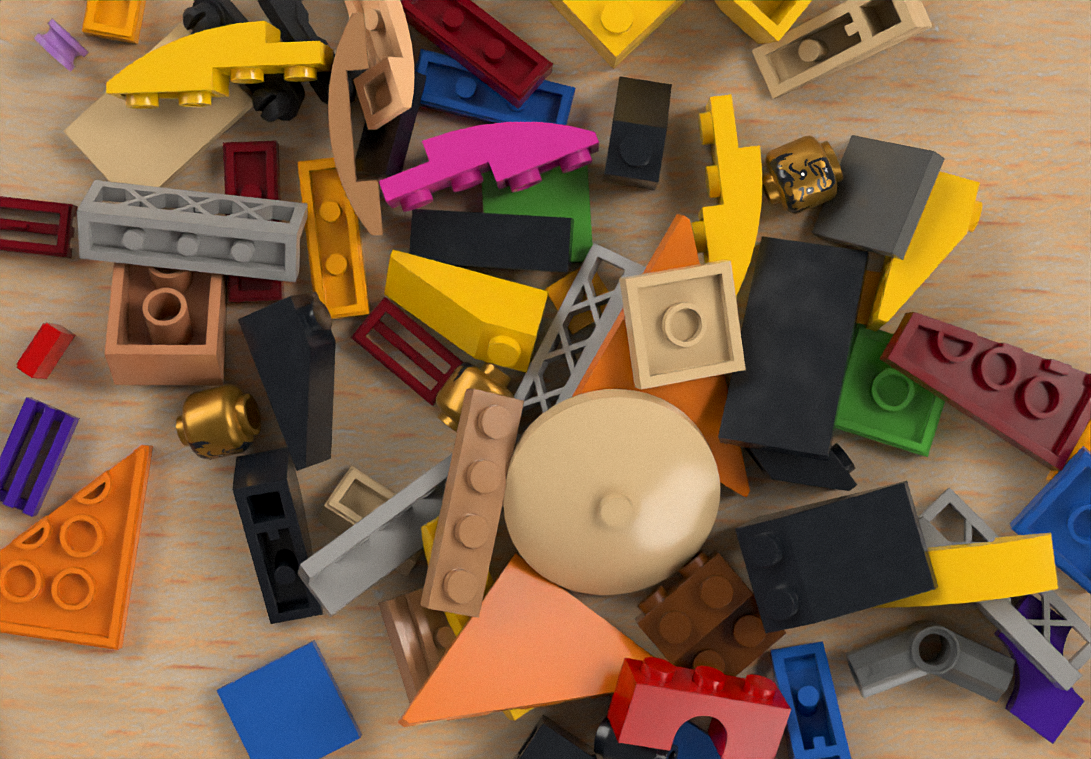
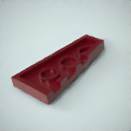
[880,312,1091,471]

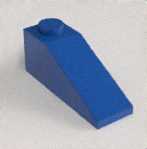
[770,641,851,759]

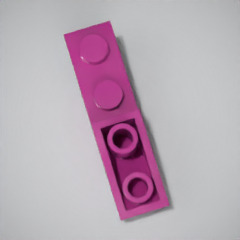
[378,122,599,212]

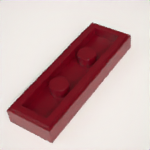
[400,0,553,109]
[223,140,285,303]

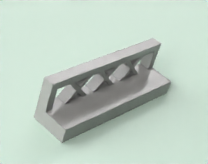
[77,180,308,282]
[514,243,646,444]
[298,454,452,617]
[918,488,1091,691]

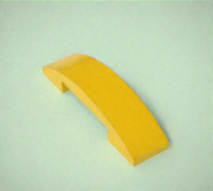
[871,532,1058,608]

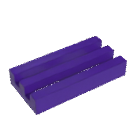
[0,397,80,517]

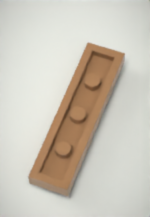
[420,389,524,618]

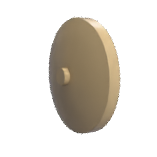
[503,389,720,595]

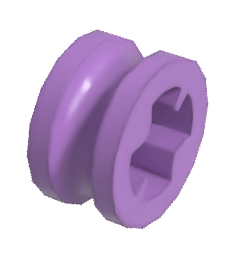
[34,18,89,72]

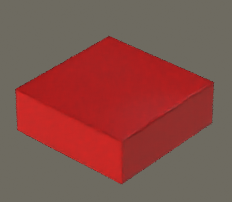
[16,322,76,379]

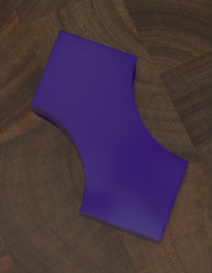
[994,594,1085,744]

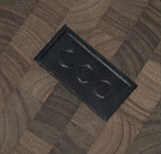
[718,236,869,462]

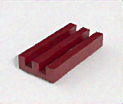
[0,196,78,259]
[350,297,463,406]

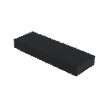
[409,209,574,273]

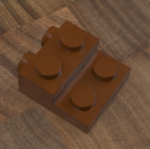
[635,550,786,676]

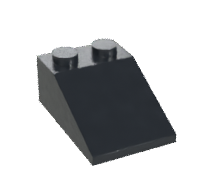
[735,481,938,634]

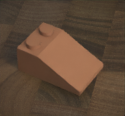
[104,215,227,386]

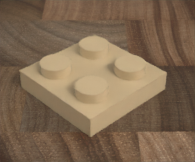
[619,260,746,390]

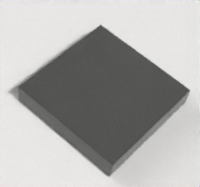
[811,135,945,260]

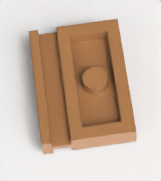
[378,586,456,703]

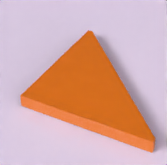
[572,214,750,498]
[0,445,153,650]
[398,553,654,727]

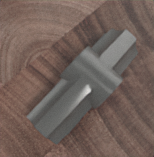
[845,620,1015,703]

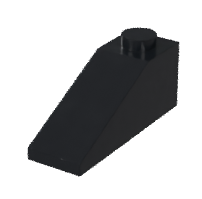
[238,292,336,471]
[232,447,323,624]

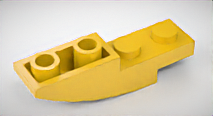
[106,21,334,109]
[691,94,762,296]

